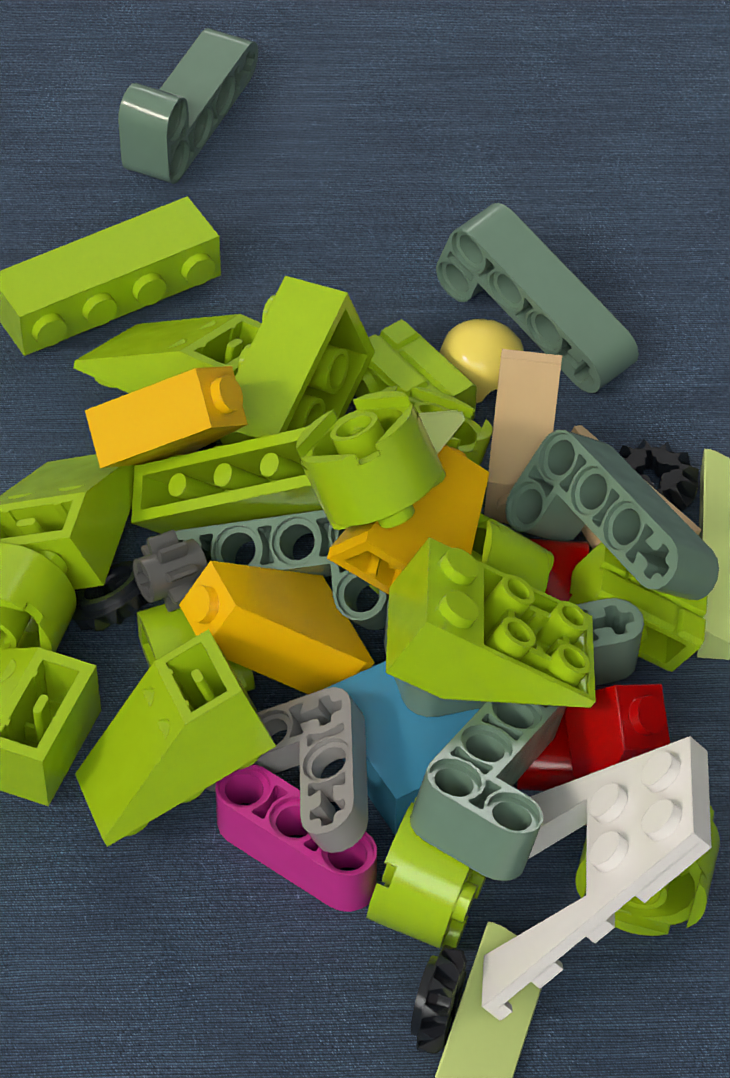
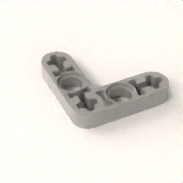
[206,687,369,853]

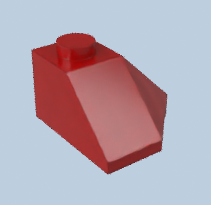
[565,684,670,826]

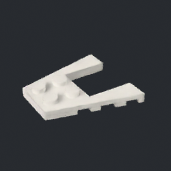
[482,736,712,1021]

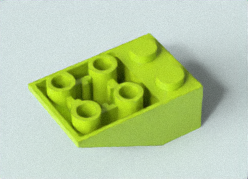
[73,314,261,393]
[0,454,141,590]
[386,537,596,708]
[75,629,276,847]
[0,647,101,807]

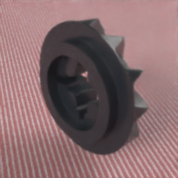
[619,439,699,511]
[72,561,149,631]
[411,945,467,1054]

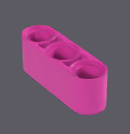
[215,764,377,912]

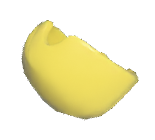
[439,319,524,403]

